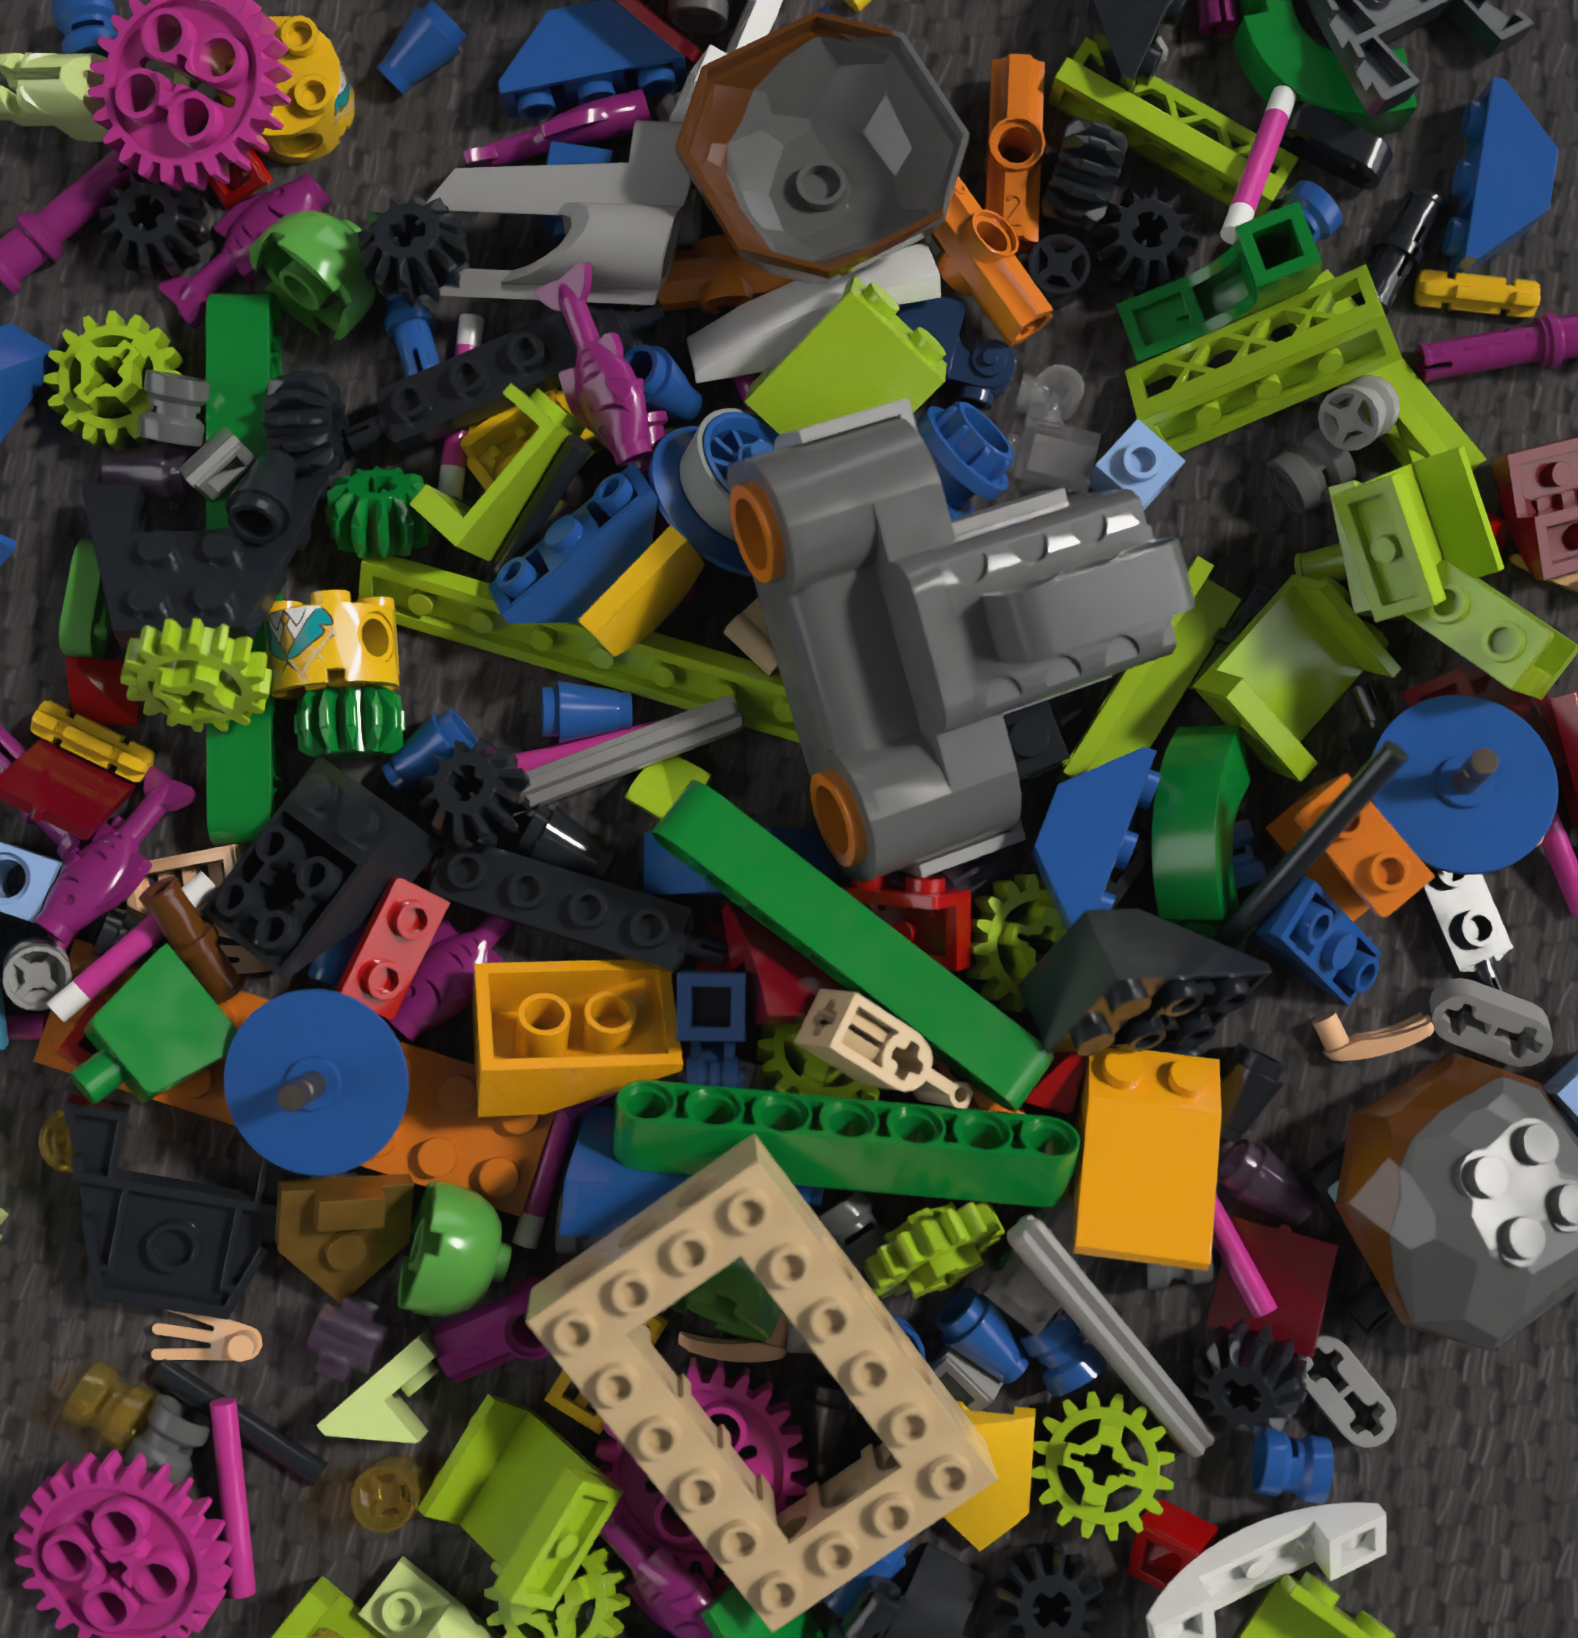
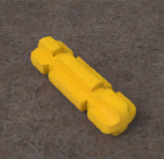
[1414,269,1541,319]
[30,700,155,783]

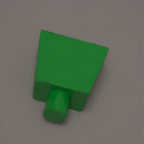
[69,944,238,1105]

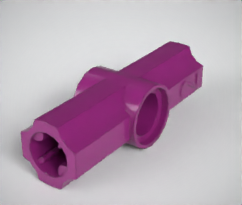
[432,1276,551,1383]

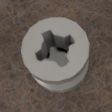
[1318,374,1400,451]

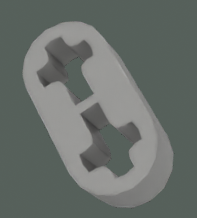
[1429,978,1553,1067]
[1293,1332,1397,1448]

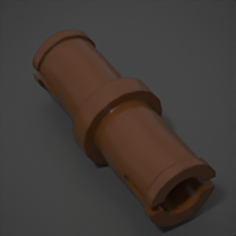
[139,876,245,1005]

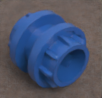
[917,401,1014,519]

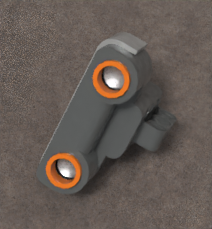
[727,398,1195,882]

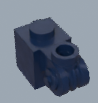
[898,296,1016,411]
[676,970,748,1088]

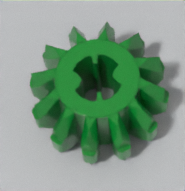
[325,466,433,560]
[294,685,406,760]

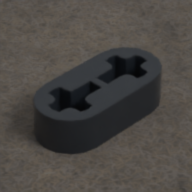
[1279,102,1393,190]

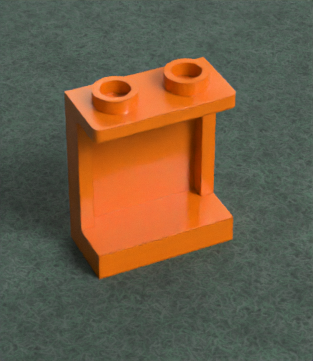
[1261,773,1435,922]

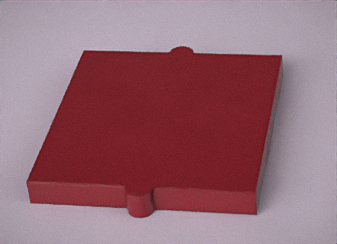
[616,0,704,63]
[0,738,138,841]
[1206,1216,1340,1358]

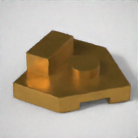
[275,1174,414,1305]

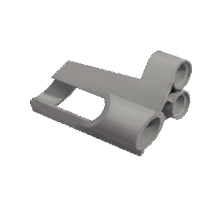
[426,120,702,305]

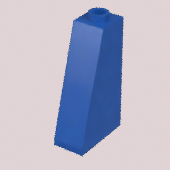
[559,1106,824,1237]

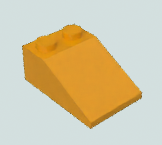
[472,959,683,1117]
[1073,1047,1221,1271]

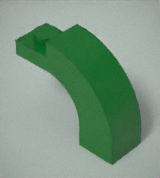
[1232,0,1417,136]
[1116,201,1322,365]
[1152,725,1251,953]

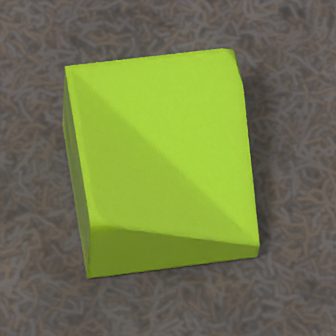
[624,755,713,820]

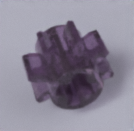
[306,1295,388,1383]

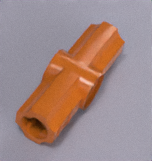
[984,54,1045,255]
[930,176,1053,347]
[632,234,794,314]

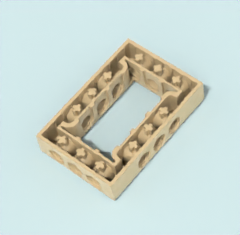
[526,1133,998,1633]

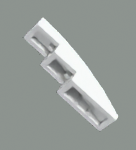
[687,242,941,383]

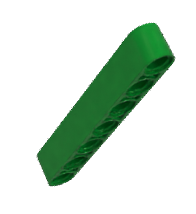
[651,780,1055,1113]
[613,1080,1080,1207]

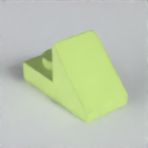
[316,1328,439,1443]

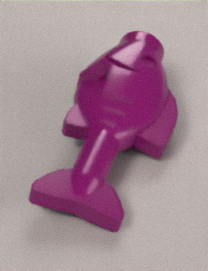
[462,88,652,168]
[158,171,331,329]
[535,262,653,467]
[33,766,199,945]
[385,916,514,1042]
[598,1502,715,1638]

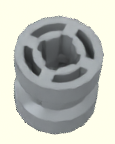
[2,936,72,1011]

